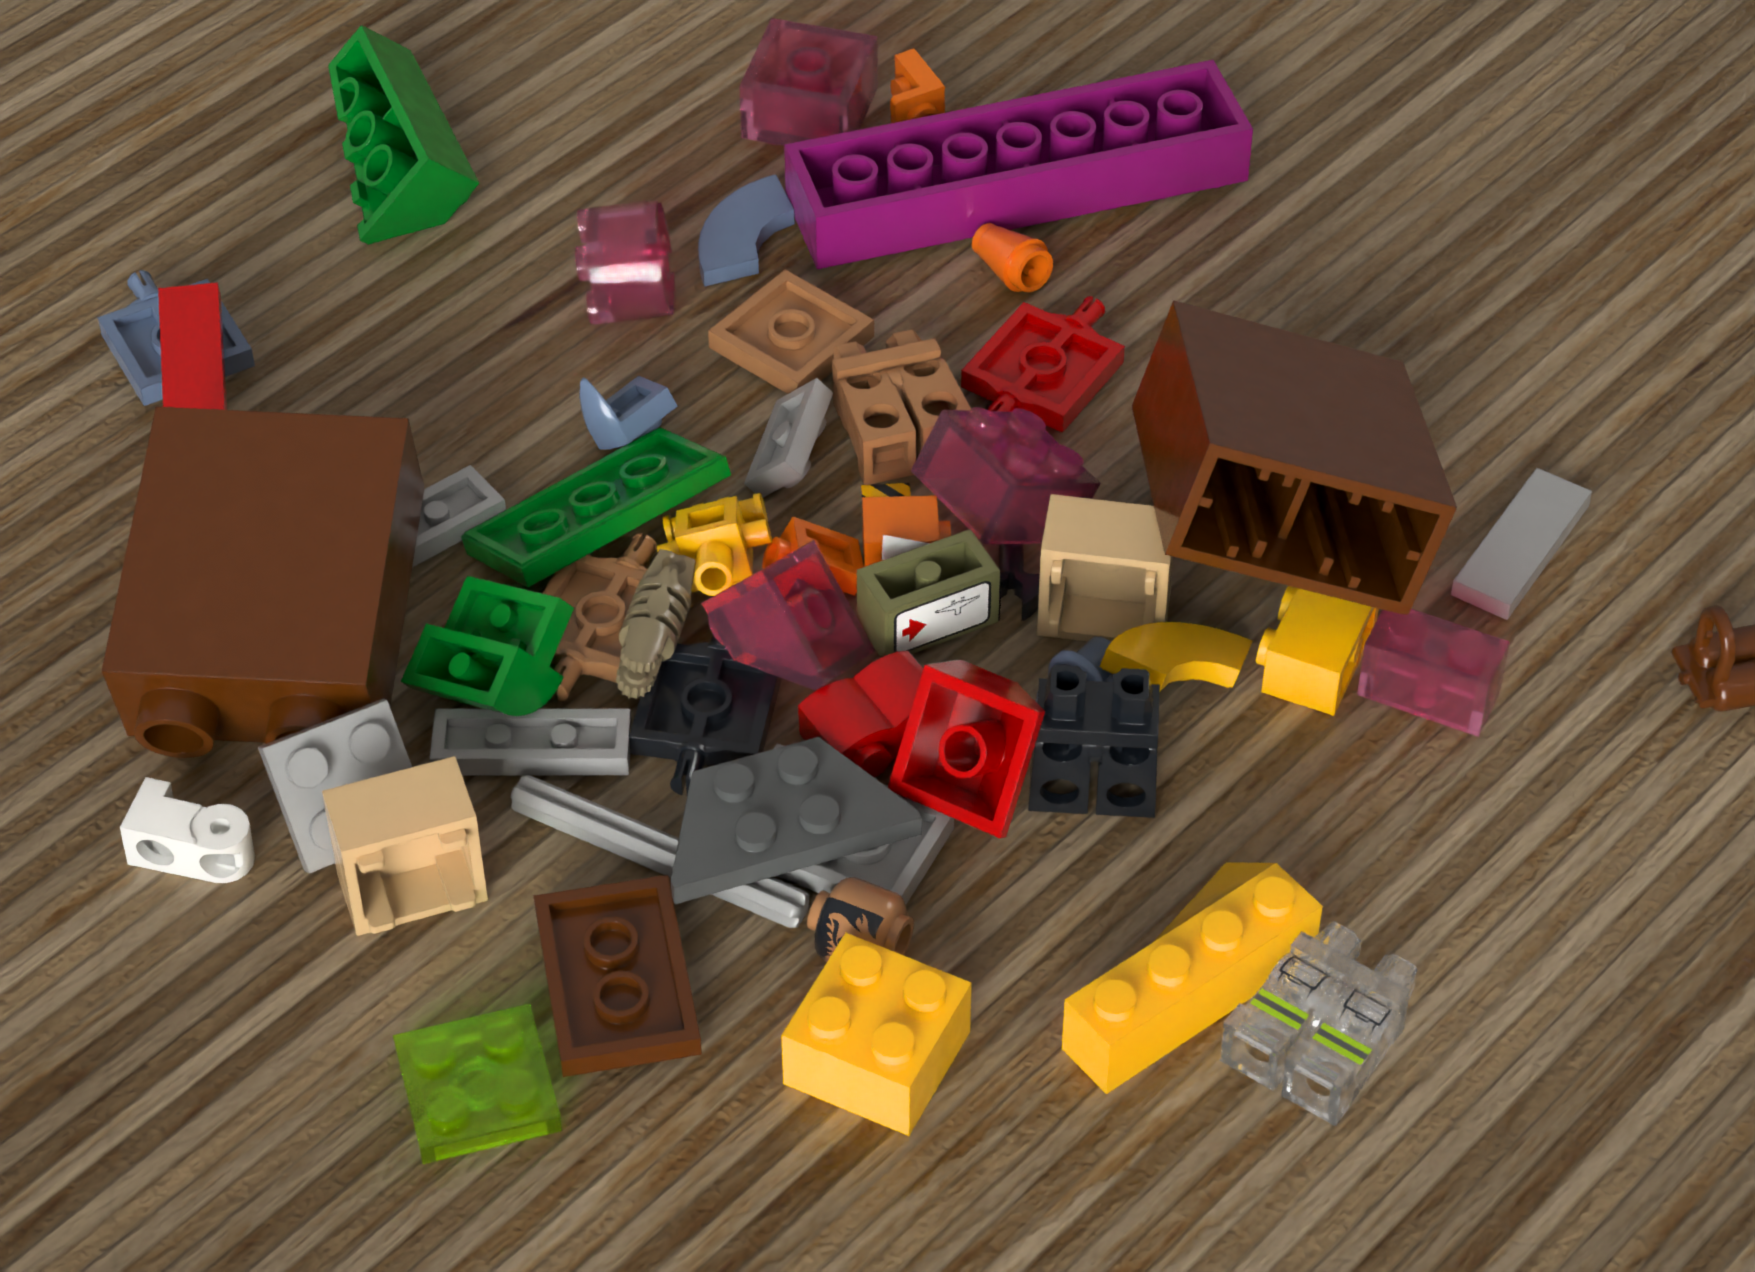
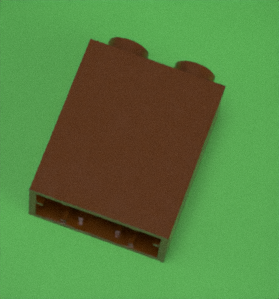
[1132,300,1457,616]
[102,407,425,758]

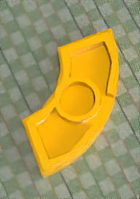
[1099,622,1253,692]

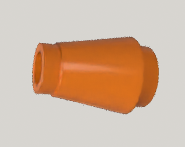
[972,223,1053,293]

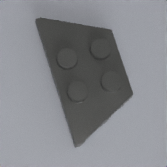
[671,737,922,904]

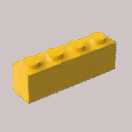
[1062,862,1323,1094]

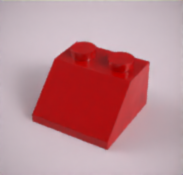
[887,660,1045,839]

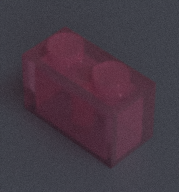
[1357,609,1510,737]

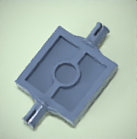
[97,270,255,406]

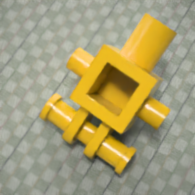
[657,493,772,596]

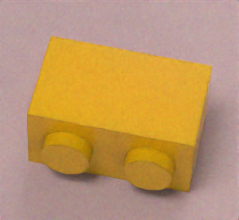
[1256,586,1379,716]

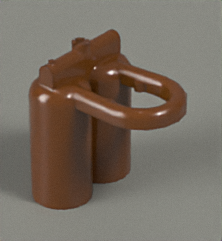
[1671,605,1755,712]

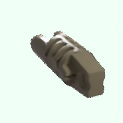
[616,549,696,699]

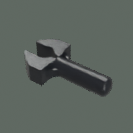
[998,520,1040,621]

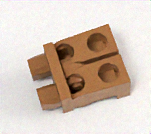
[832,329,976,485]

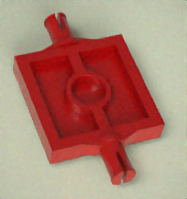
[961,296,1125,435]

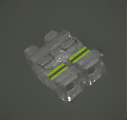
[1220,921,1417,1126]

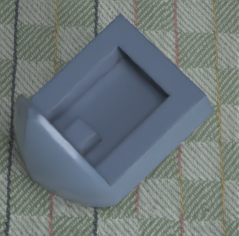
[579,376,678,450]

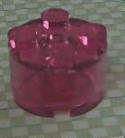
[575,201,676,325]

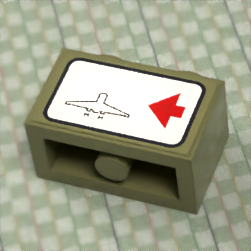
[857,529,1000,657]

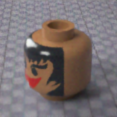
[807,877,914,961]

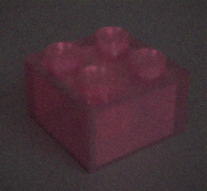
[739,18,878,146]
[911,407,1101,544]

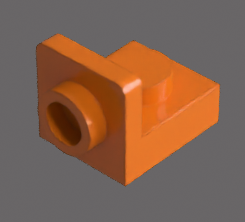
[890,48,945,123]
[762,517,864,602]

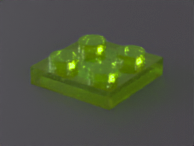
[393,1004,562,1164]

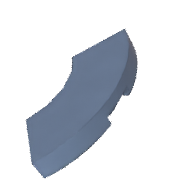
[698,174,795,287]

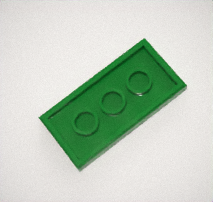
[461,427,731,587]

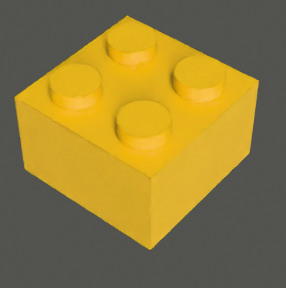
[781,932,972,1136]

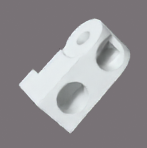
[120,777,255,883]

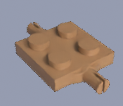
[542,533,657,701]

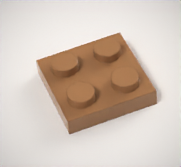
[708,269,874,394]

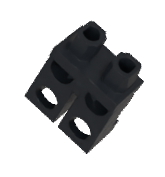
[1028,665,1160,818]

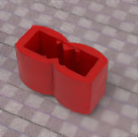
[798,651,923,778]

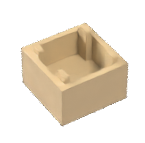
[1037,494,1174,642]
[322,756,488,936]

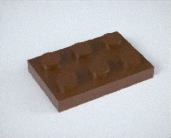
[533,875,702,1077]

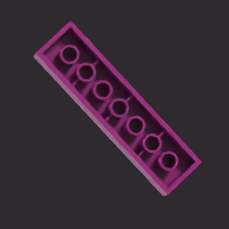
[784,60,1253,269]

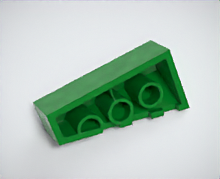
[328,25,479,245]

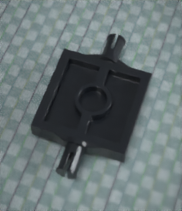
[629,613,783,795]

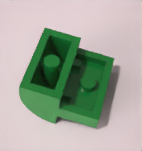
[401,576,574,716]

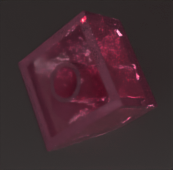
[701,540,875,690]

